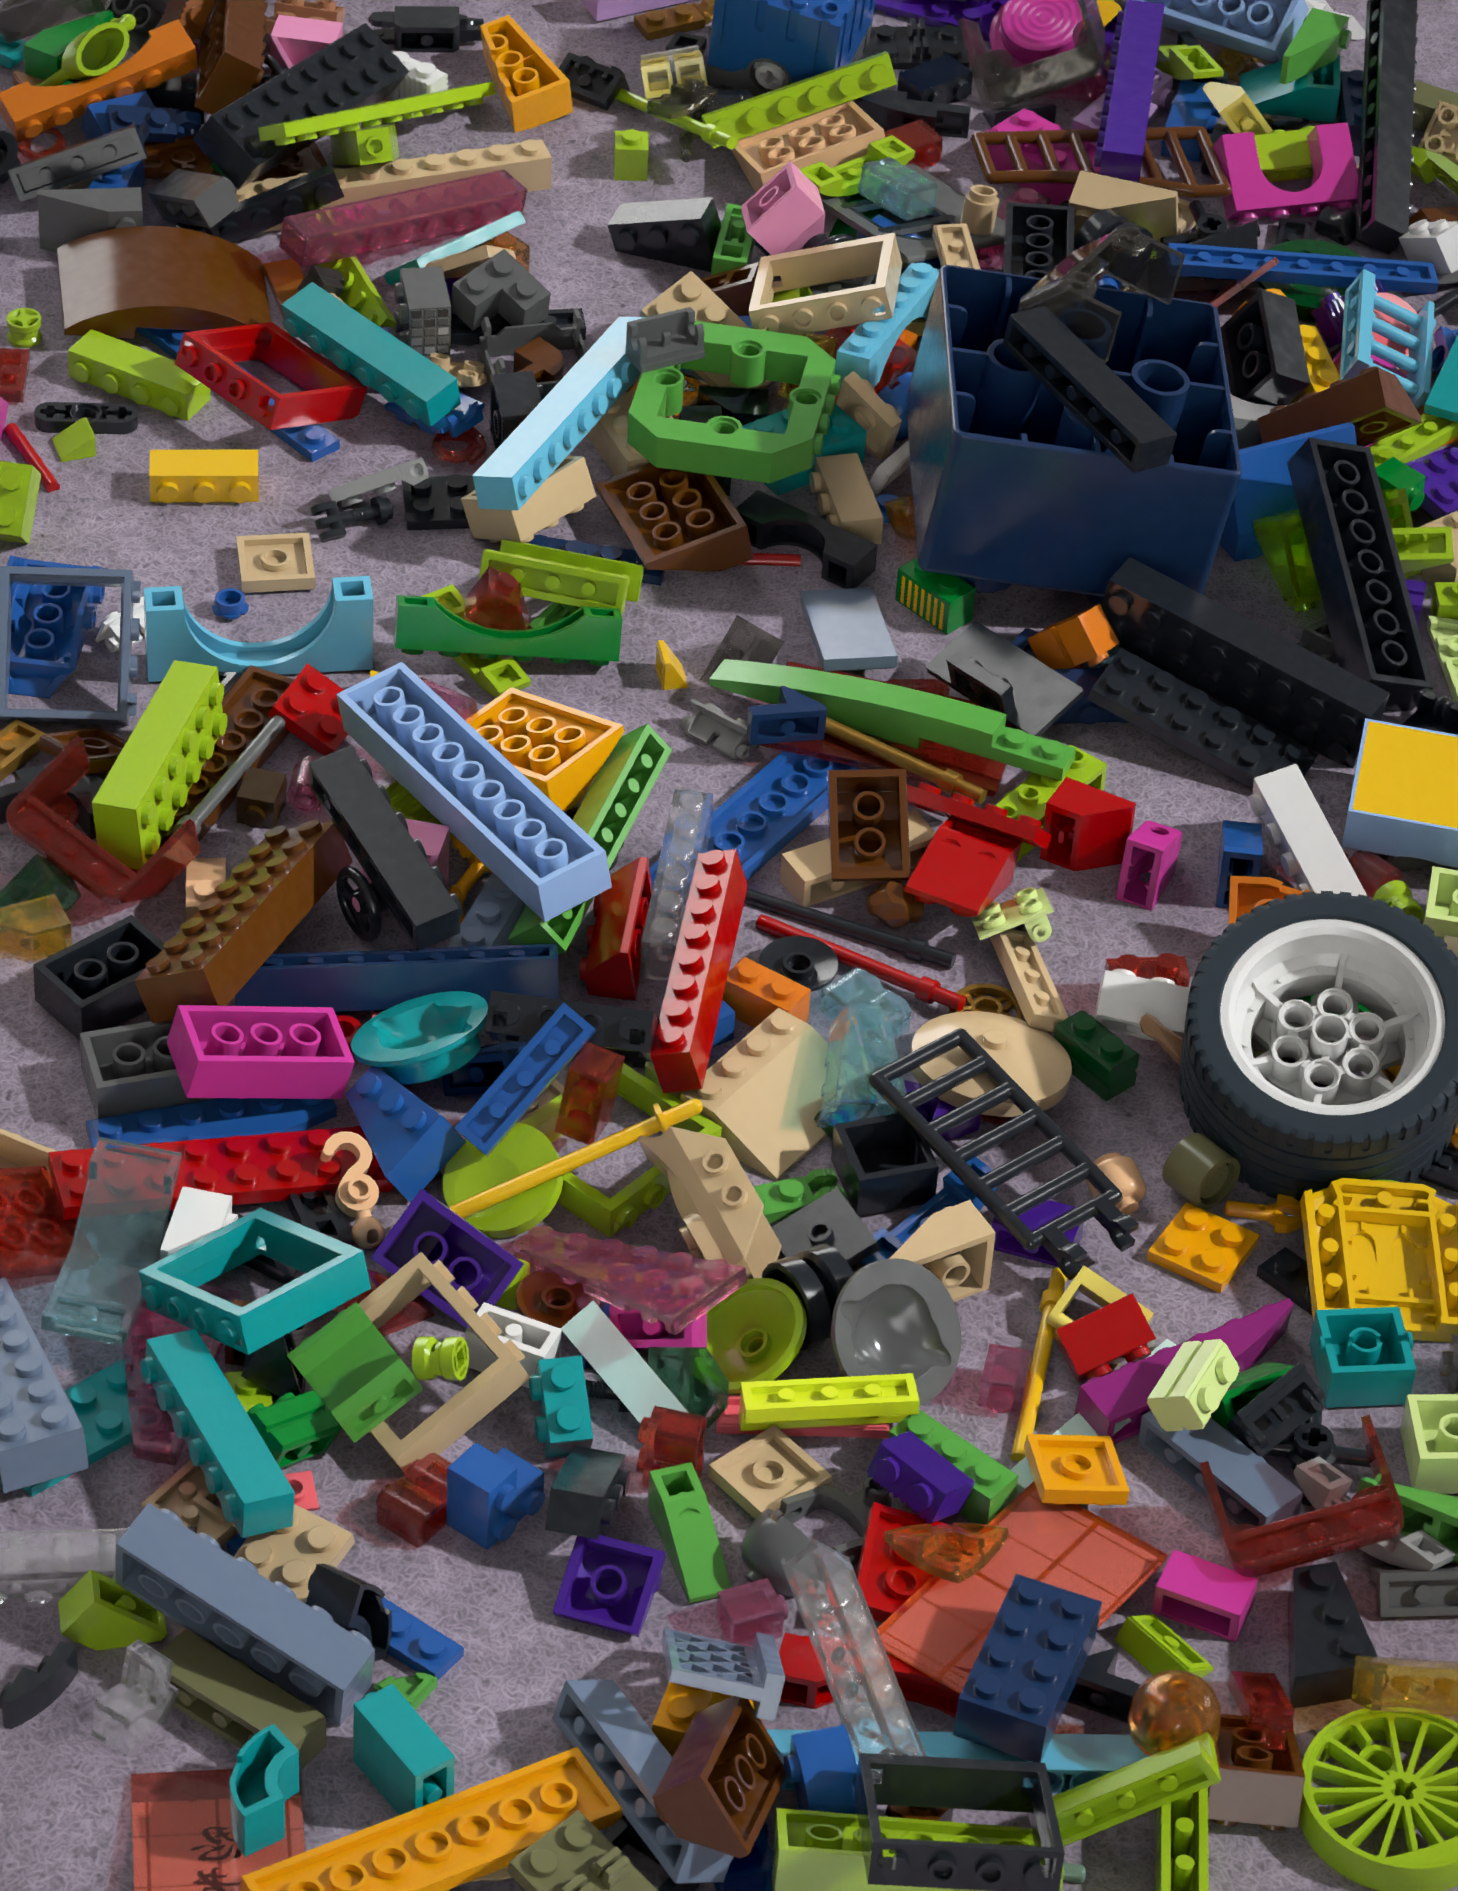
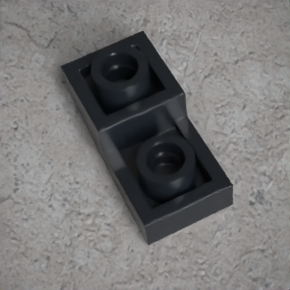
[0,1640,78,1729]

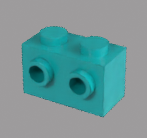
[529,1355,594,1458]

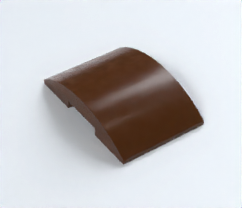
[56,226,273,340]

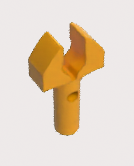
[1224,1194,1302,1234]

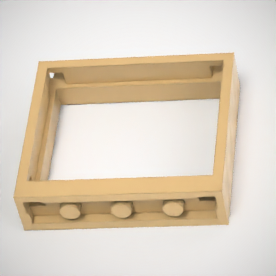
[748,233,902,335]
[359,1252,530,1477]

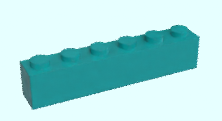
[281,282,461,427]
[140,1328,295,1538]

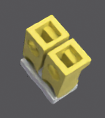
[641,45,708,99]

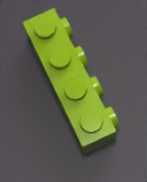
[995,744,1107,862]

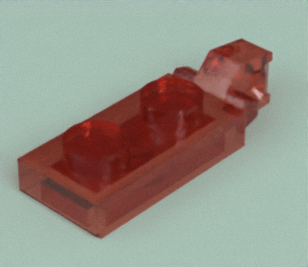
[1228,1671,1295,1750]

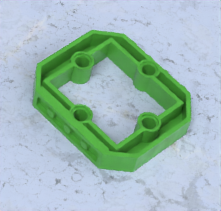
[627,321,841,483]

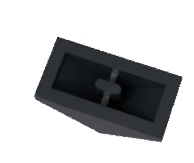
[241,1332,306,1397]

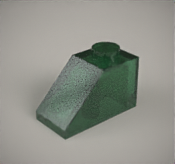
[0,853,81,933]

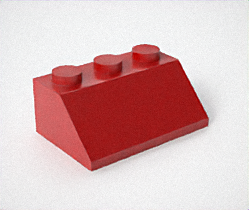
[580,857,655,1001]

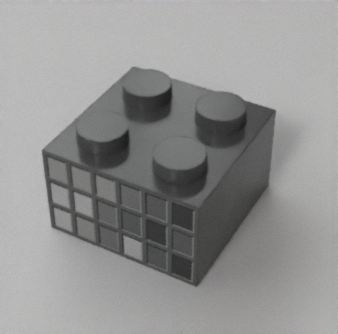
[394,266,451,359]

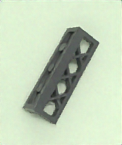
[1369,1563,1458,1617]

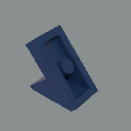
[747,686,827,745]

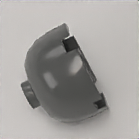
[741,1509,829,1597]

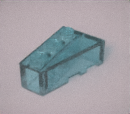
[817,1000,907,1128]

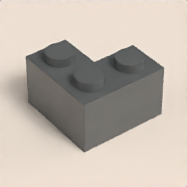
[450,249,551,330]

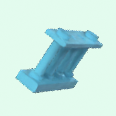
[1340,269,1436,409]

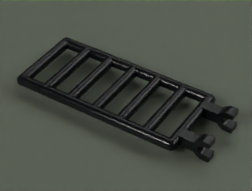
[869,1028,1139,1281]

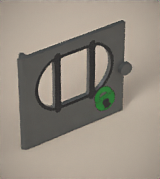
[820,164,1004,268]

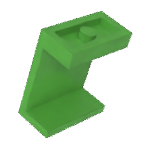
[287,1302,424,1443]

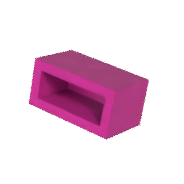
[1152,1549,1258,1642]

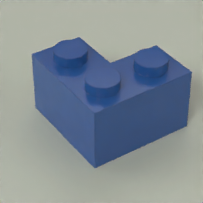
[446,1442,545,1550]

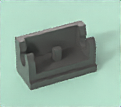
[625,307,705,373]

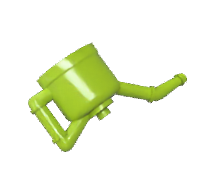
[35,13,136,86]

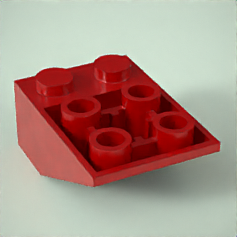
[904,816,1022,917]

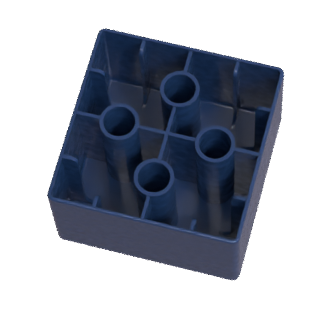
[906,265,1242,606]

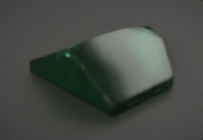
[644,1347,729,1434]

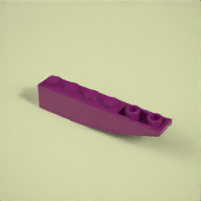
[1074,1298,1294,1444]

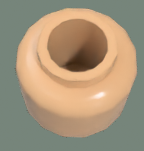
[1086,1152,1146,1214]

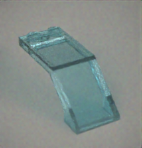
[41,1137,182,1346]

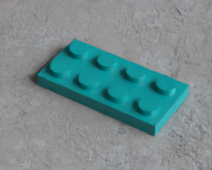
[23,1358,172,1497]

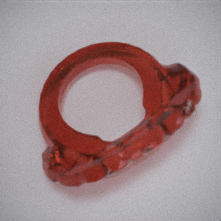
[17,127,65,161]
[431,427,486,465]

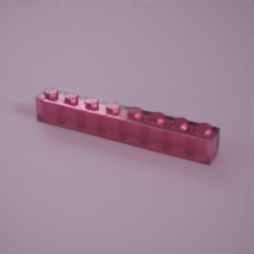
[279,169,528,268]

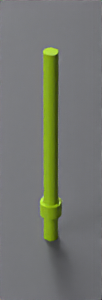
[615,88,738,149]

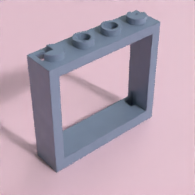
[0,566,141,725]

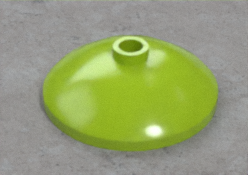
[687,1278,807,1394]

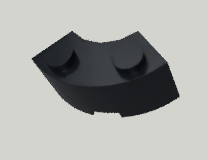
[306,1564,392,1661]

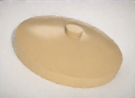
[910,1011,1072,1117]

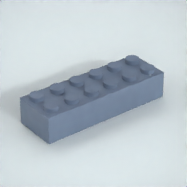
[0,1277,89,1493]
[115,1503,375,1727]

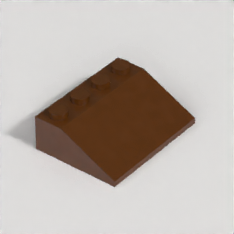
[595,463,754,571]

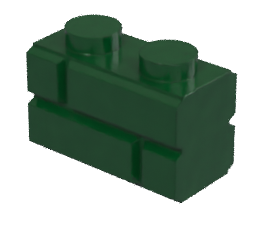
[1054,1010,1139,1101]

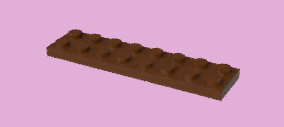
[147,665,294,875]

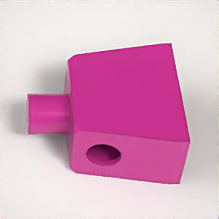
[1116,821,1182,911]

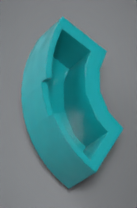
[230,1723,299,1857]

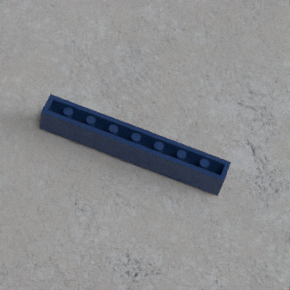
[235,944,559,1016]

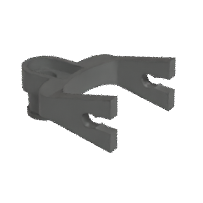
[778,1476,892,1578]

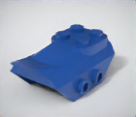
[7,555,107,699]

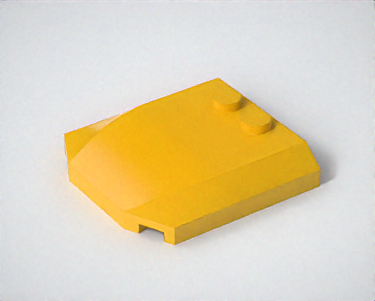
[1300,1178,1458,1342]

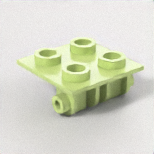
[971,887,1054,942]

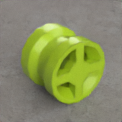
[6,308,42,348]

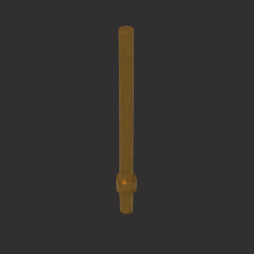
[825,717,987,804]

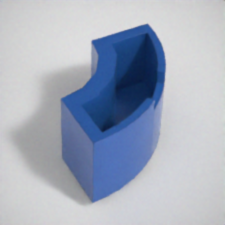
[783,1724,857,1814]

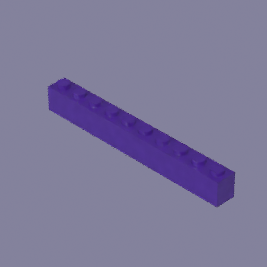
[1094,0,1165,183]

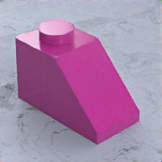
[610,1304,707,1350]

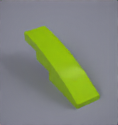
[1156,44,1224,80]
[1304,527,1454,583]

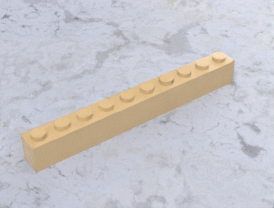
[235,139,552,233]

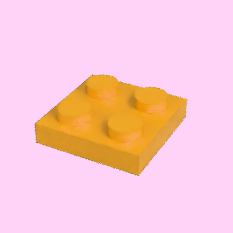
[1147,1202,1260,1293]
[1024,1434,1130,1506]

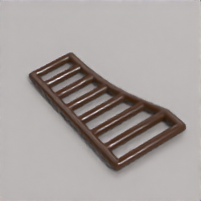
[970,126,1232,198]

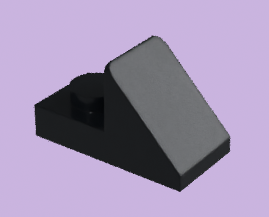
[1068,1648,1149,1727]

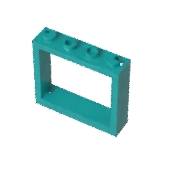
[138,1208,371,1355]

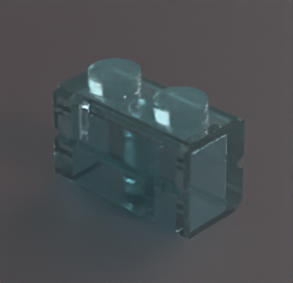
[858,157,938,221]

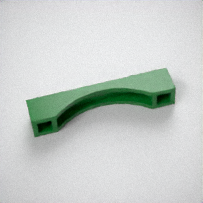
[393,595,623,666]

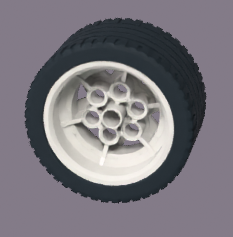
[1179,891,1458,1202]

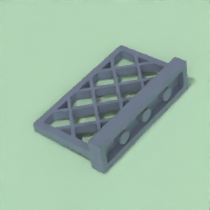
[661,1628,785,1722]

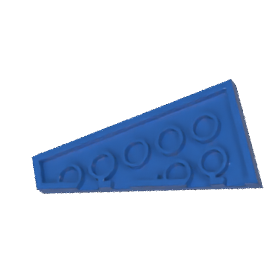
[86,1098,337,1148]

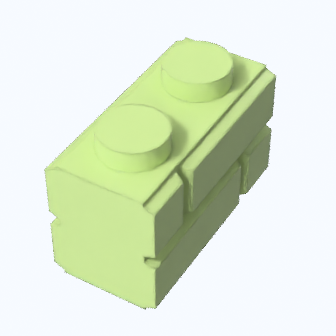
[1147,1339,1240,1432]

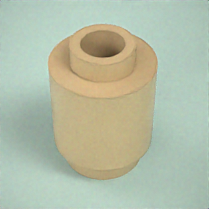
[960,185,999,235]

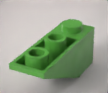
[647,1462,732,1604]

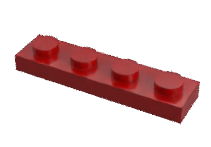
[907,782,1052,850]

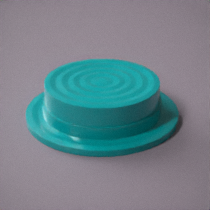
[351,991,488,1084]

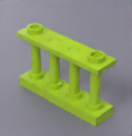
[478,539,644,614]

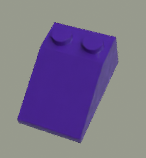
[371,1189,524,1328]

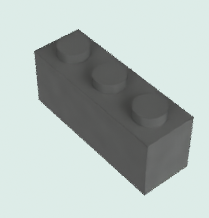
[147,169,241,228]

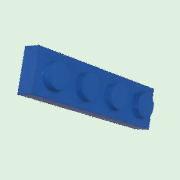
[455,1002,596,1157]

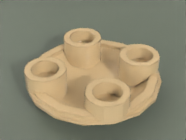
[429,353,487,388]

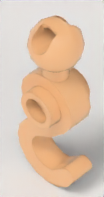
[320,1132,384,1249]

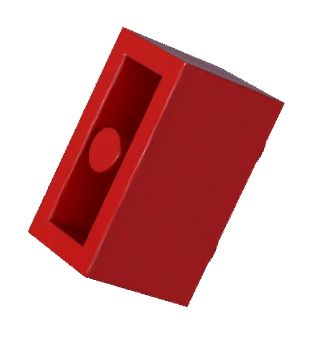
[1055,1293,1156,1382]

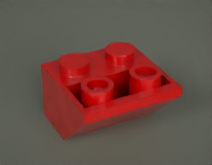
[1040,777,1136,872]

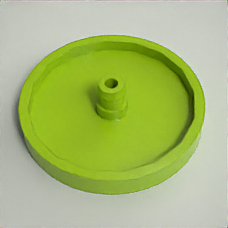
[443,1122,564,1238]

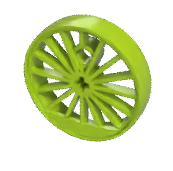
[1299,1705,1458,1891]

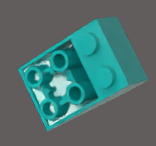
[1239,54,1340,123]

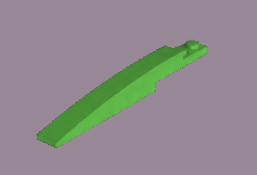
[709,659,1076,781]

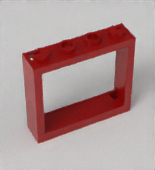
[174,322,367,430]

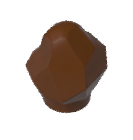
[866,881,924,929]

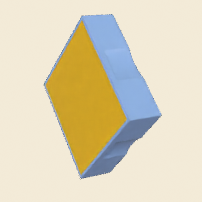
[1341,718,1458,868]

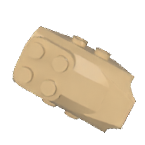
[638,1126,782,1296]

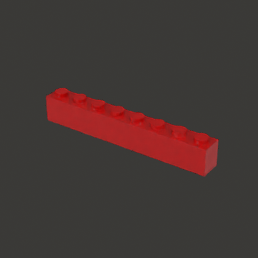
[650,849,748,1093]

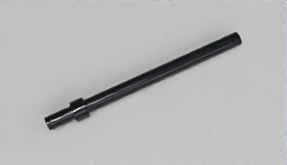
[744,888,956,968]

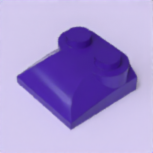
[552,1535,666,1637]

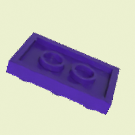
[1405,445,1458,520]

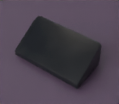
[983,103,1057,128]

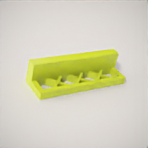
[739,1373,920,1431]

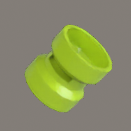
[1373,880,1424,923]
[412,1336,469,1381]

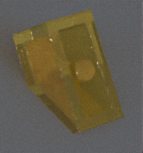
[0,894,72,960]

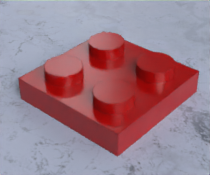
[268,663,349,756]

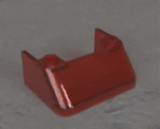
[6,735,201,905]
[1200,1415,1404,1577]

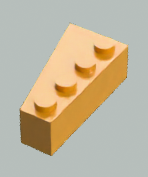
[480,15,573,133]

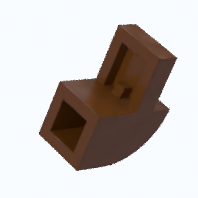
[513,337,564,383]

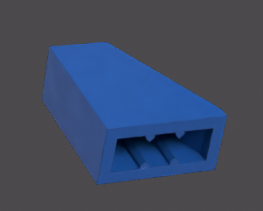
[1215,820,1263,908]

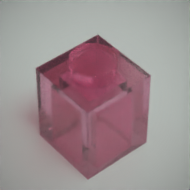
[978,1343,1032,1414]
[716,1578,788,1646]

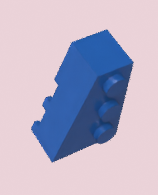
[346,1066,466,1203]

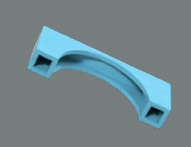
[143,576,373,682]

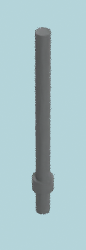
[161,715,285,858]

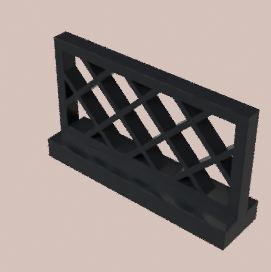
[8,122,150,202]

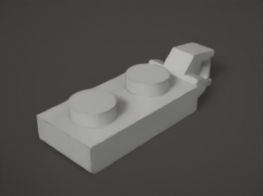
[328,457,429,508]

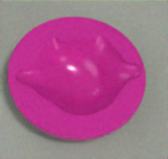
[989,0,1101,80]

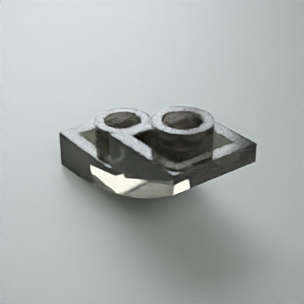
[647,78,717,119]

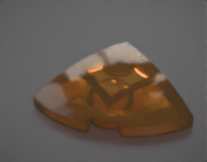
[885,1523,1009,1583]

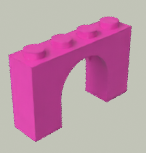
[1213,122,1358,223]

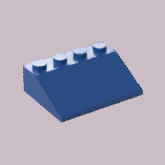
[1219,422,1357,562]

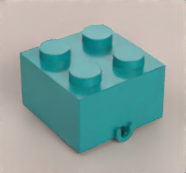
[1309,1307,1416,1408]

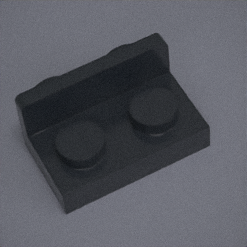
[558,52,630,111]

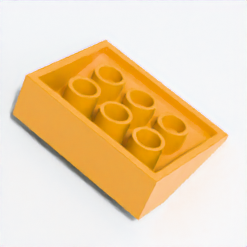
[465,687,624,813]

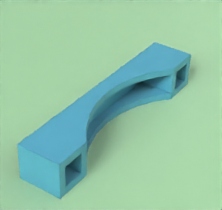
[835,263,940,389]

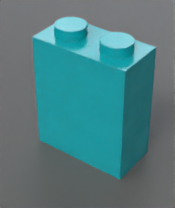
[353,1683,455,1815]

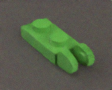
[753,1167,847,1223]

